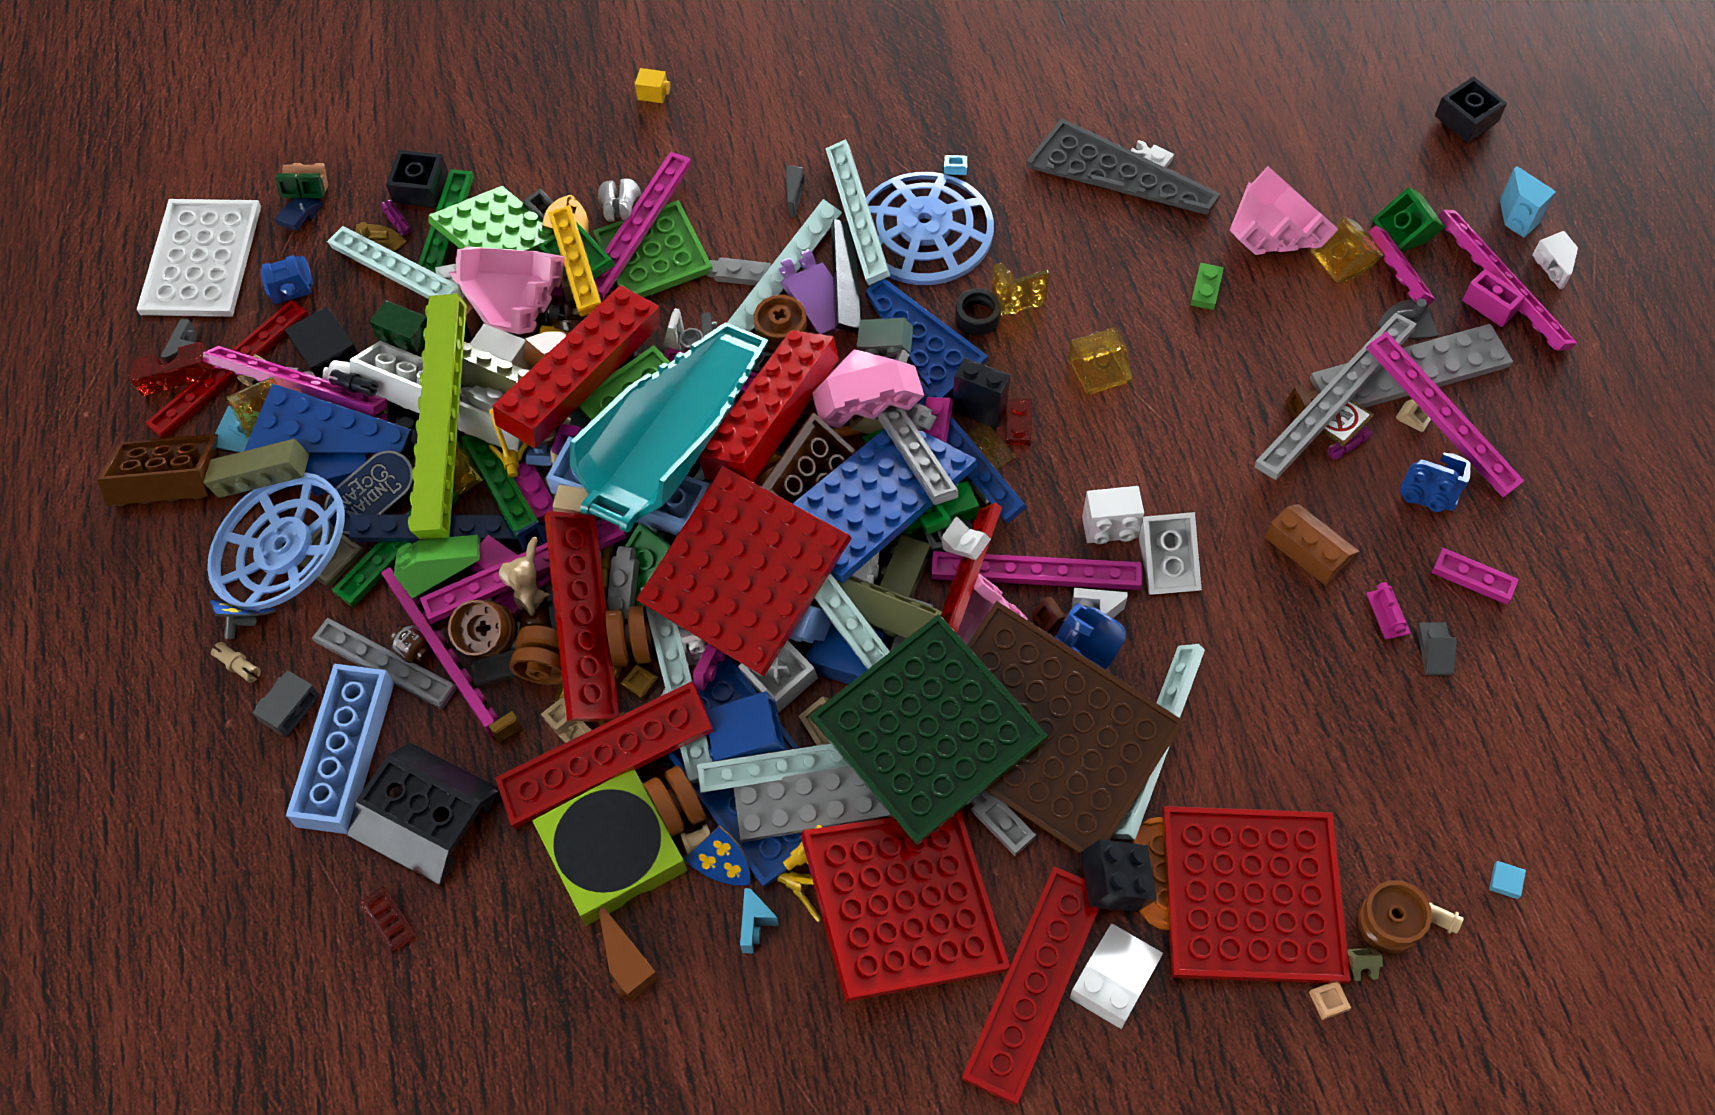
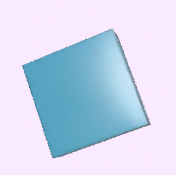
[944,155,967,175]
[1489,861,1526,899]

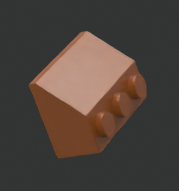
[1265,504,1360,586]

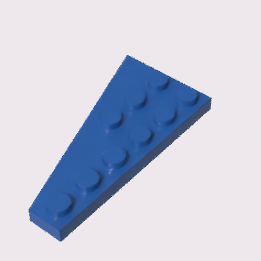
[866,279,988,398]
[244,383,413,455]

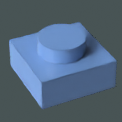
[526,444,553,466]

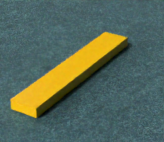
[548,205,601,317]

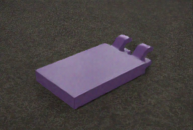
[779,249,840,335]

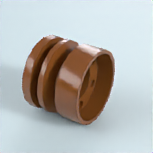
[448,600,518,657]

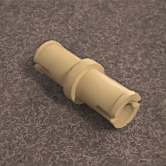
[211,642,261,683]

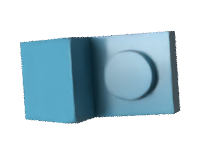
[740,888,779,954]

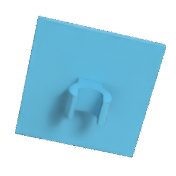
[215,406,260,453]

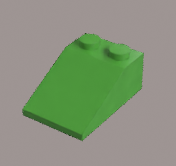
[394,535,480,598]

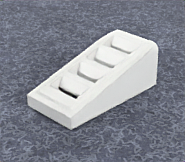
[662,308,684,354]

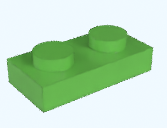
[1190,263,1224,310]

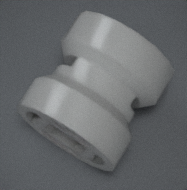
[679,328,703,352]

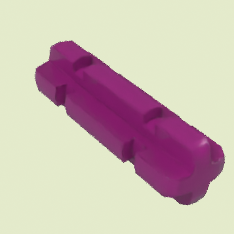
[381,200,411,237]
[1327,425,1372,460]

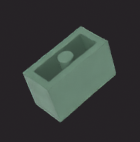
[857,318,913,356]

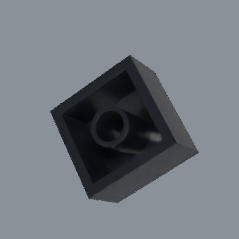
[1435,76,1507,143]
[386,150,449,207]
[1081,839,1157,912]

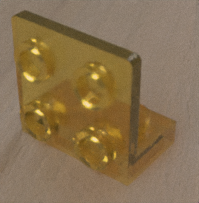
[992,262,1050,316]
[226,377,277,440]

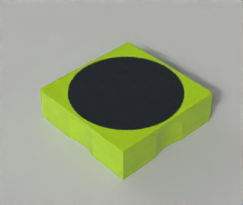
[532,770,687,926]

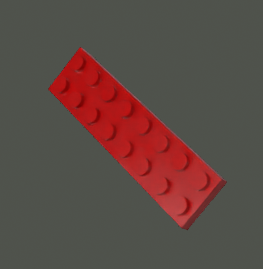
[544,511,619,722]
[495,681,714,829]
[962,866,1099,1106]

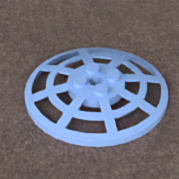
[866,172,994,285]
[207,472,345,610]

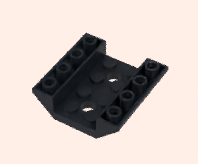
[347,742,500,886]

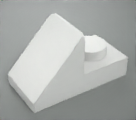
[942,517,991,560]
[1072,588,1128,618]

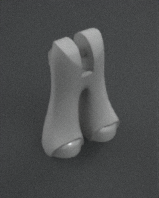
[598,179,641,222]

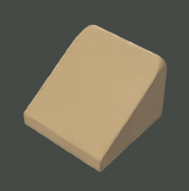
[1396,399,1431,432]

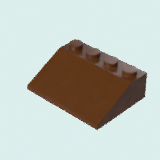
[760,412,857,504]
[97,434,218,506]

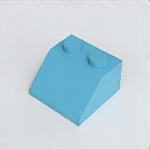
[1500,166,1556,238]

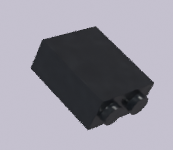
[285,307,358,378]
[952,358,1011,429]

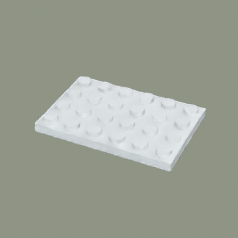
[137,199,261,317]

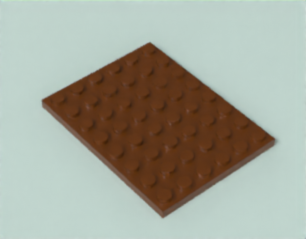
[967,601,1185,854]

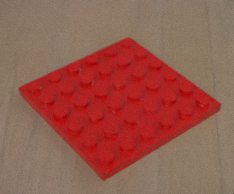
[636,466,852,677]
[1162,806,1351,984]
[800,811,1010,1002]

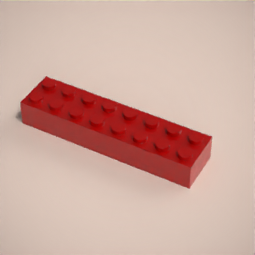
[492,285,660,449]
[698,330,839,482]

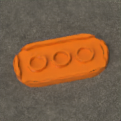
[1132,817,1169,930]

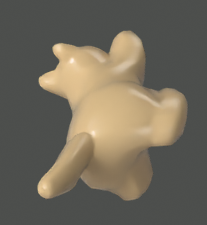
[499,537,550,616]

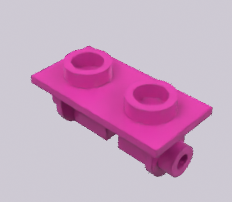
[1366,582,1411,640]

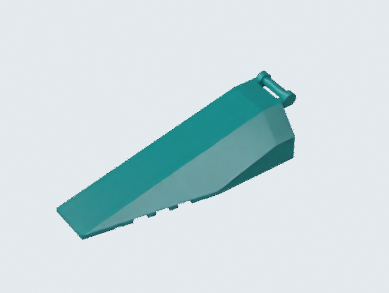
[570,322,768,533]

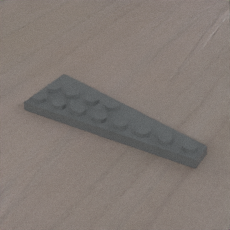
[1026,118,1220,215]

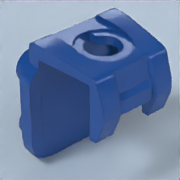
[261,255,313,305]
[1400,453,1470,512]
[1055,603,1126,669]

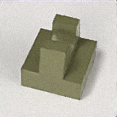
[1347,947,1383,981]

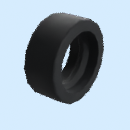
[956,289,1001,335]

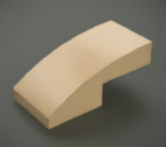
[541,698,591,743]

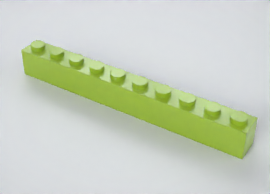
[408,294,467,539]

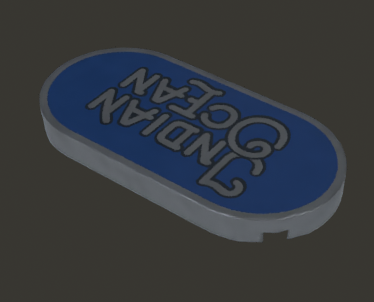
[324,450,414,534]

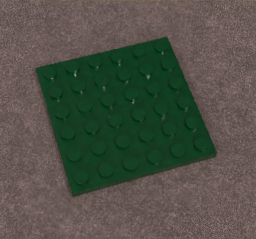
[809,614,1048,846]

